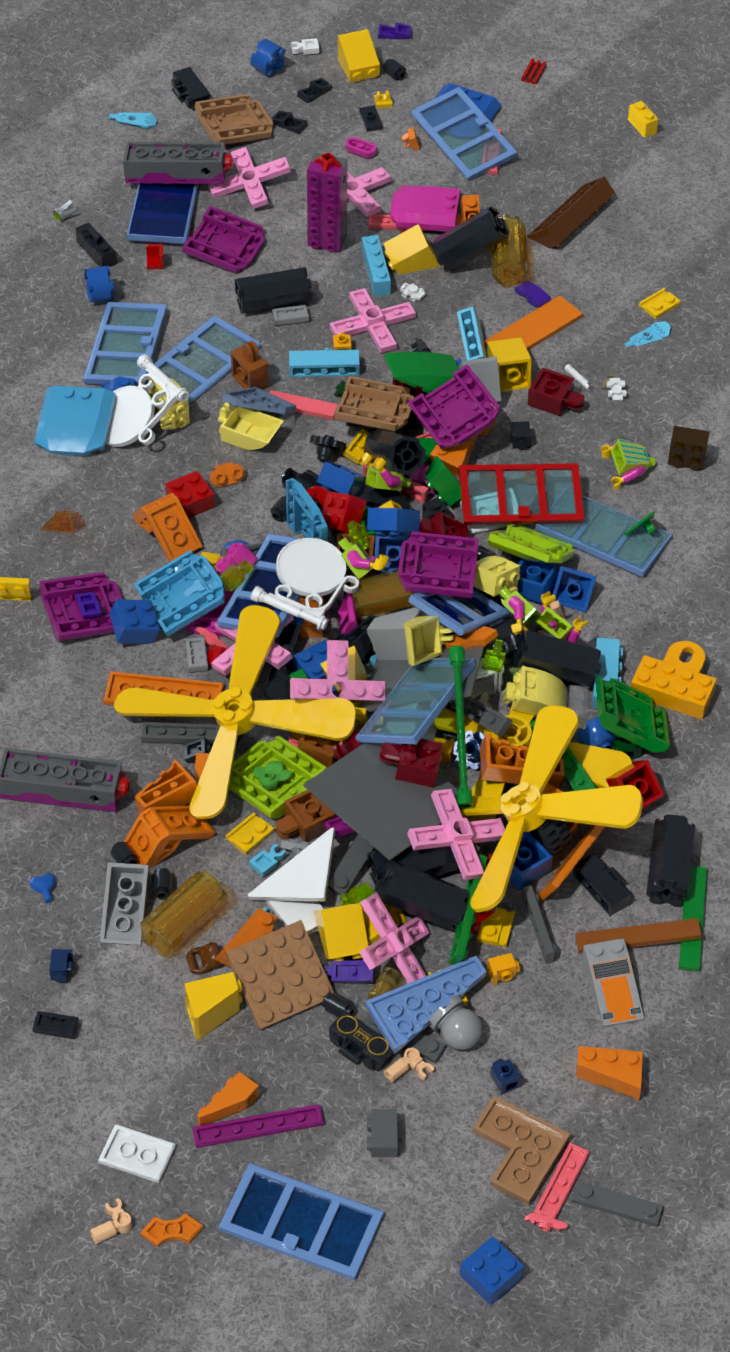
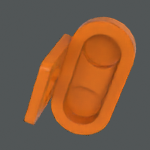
[209,462,245,487]

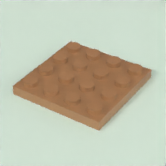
[225,920,334,1030]

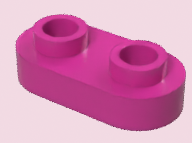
[345,137,376,158]

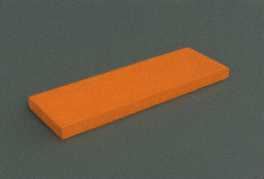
[484,295,583,351]
[103,671,224,705]
[538,825,606,901]

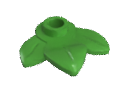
[253,761,292,789]

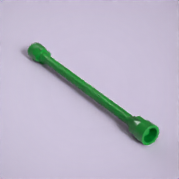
[449,646,473,809]

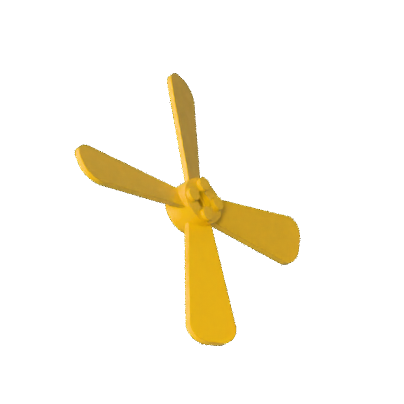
[114,605,356,819]
[398,703,632,834]
[460,705,643,912]

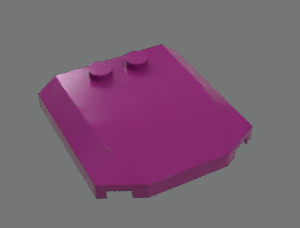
[182,205,264,273]
[407,364,501,449]
[398,532,479,598]
[39,572,122,641]

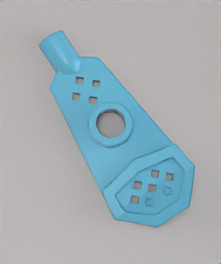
[108,112,157,129]
[624,321,671,347]

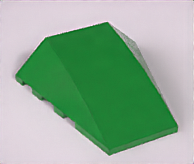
[384,352,459,393]

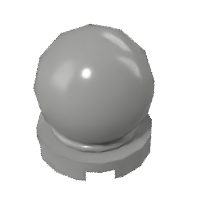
[429,995,482,1050]

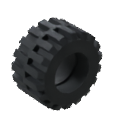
[523,819,572,857]

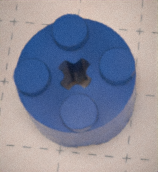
[250,39,286,77]
[84,266,114,303]

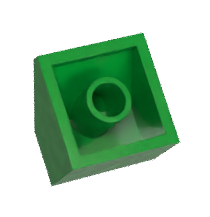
[425,456,461,506]

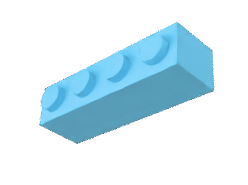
[361,235,391,296]
[457,306,488,361]
[289,350,360,377]
[592,638,623,708]

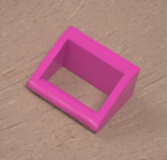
[337,593,359,635]

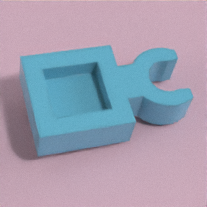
[249,844,286,877]

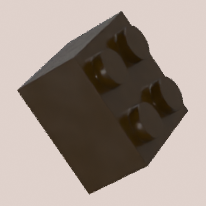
[668,426,710,470]

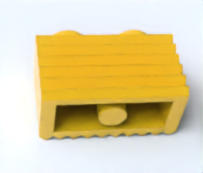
[628,101,659,138]

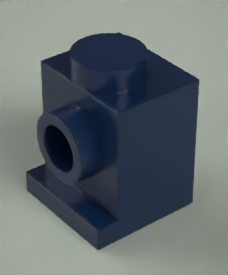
[49,949,74,983]
[490,1059,522,1095]

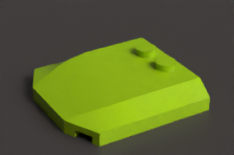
[488,524,575,563]
[229,736,327,818]

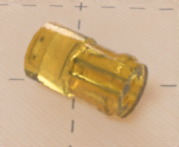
[368,967,402,1000]

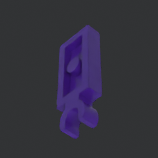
[321,960,374,983]

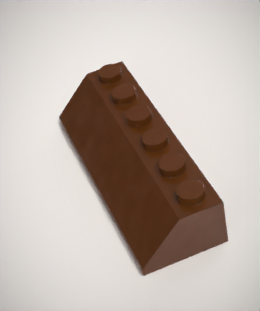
[527,176,615,248]

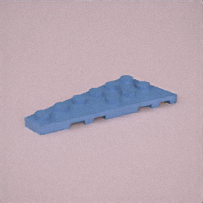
[365,956,486,1054]

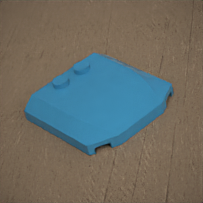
[34,386,116,456]
[286,478,330,543]
[134,550,225,637]

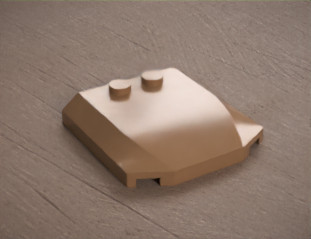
[195,94,273,144]
[334,376,414,431]

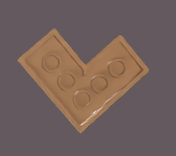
[473,1096,570,1205]

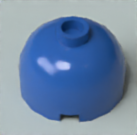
[577,717,617,749]

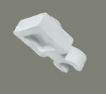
[291,38,319,55]

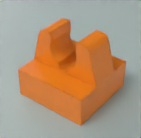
[401,127,420,150]

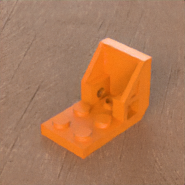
[132,493,203,562]
[124,806,215,868]

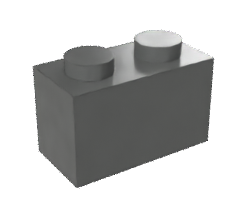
[367,1109,398,1157]

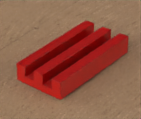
[521,59,547,84]

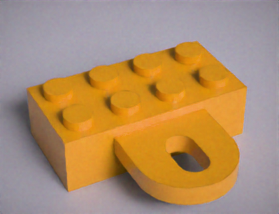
[631,641,717,719]

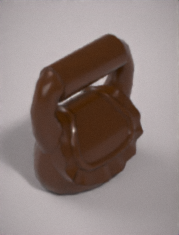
[186,942,223,974]

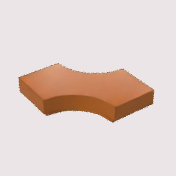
[444,626,498,649]
[140,1214,203,1248]

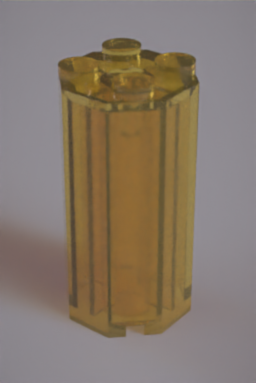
[491,214,528,288]
[350,569,435,618]
[140,871,228,957]

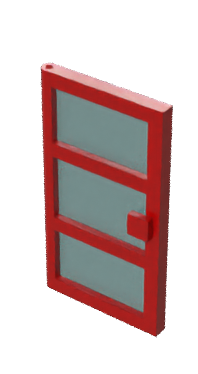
[458,463,584,525]

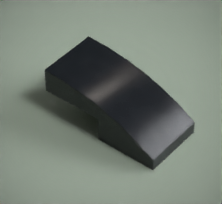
[297,78,332,104]
[271,111,308,135]

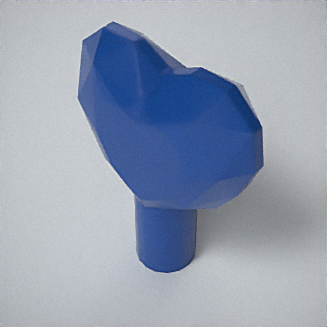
[29,873,56,904]

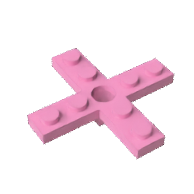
[208,147,291,209]
[347,167,391,217]
[330,288,416,353]
[211,609,294,676]
[290,640,385,701]
[407,789,505,880]
[360,892,430,984]

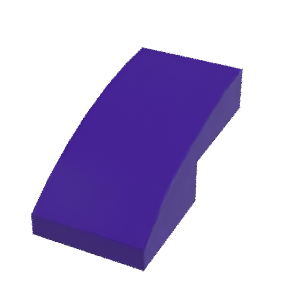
[377,23,411,39]
[514,281,551,307]
[76,592,102,618]

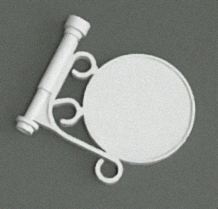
[106,354,189,447]
[250,538,359,630]

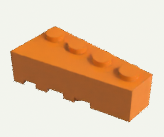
[430,434,479,477]
[480,734,564,788]

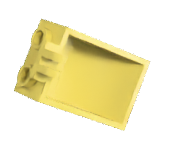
[148,373,190,430]
[218,403,284,450]
[474,556,520,603]
[404,616,454,666]
[503,666,568,716]

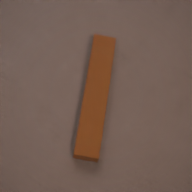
[575,918,701,954]

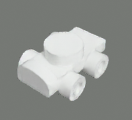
[400,282,426,302]
[607,378,626,402]

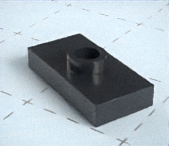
[359,106,382,132]
[32,1011,79,1039]

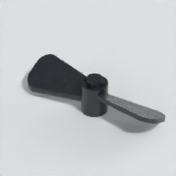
[264,616,304,700]

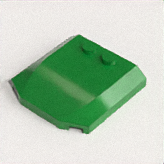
[595,676,670,753]

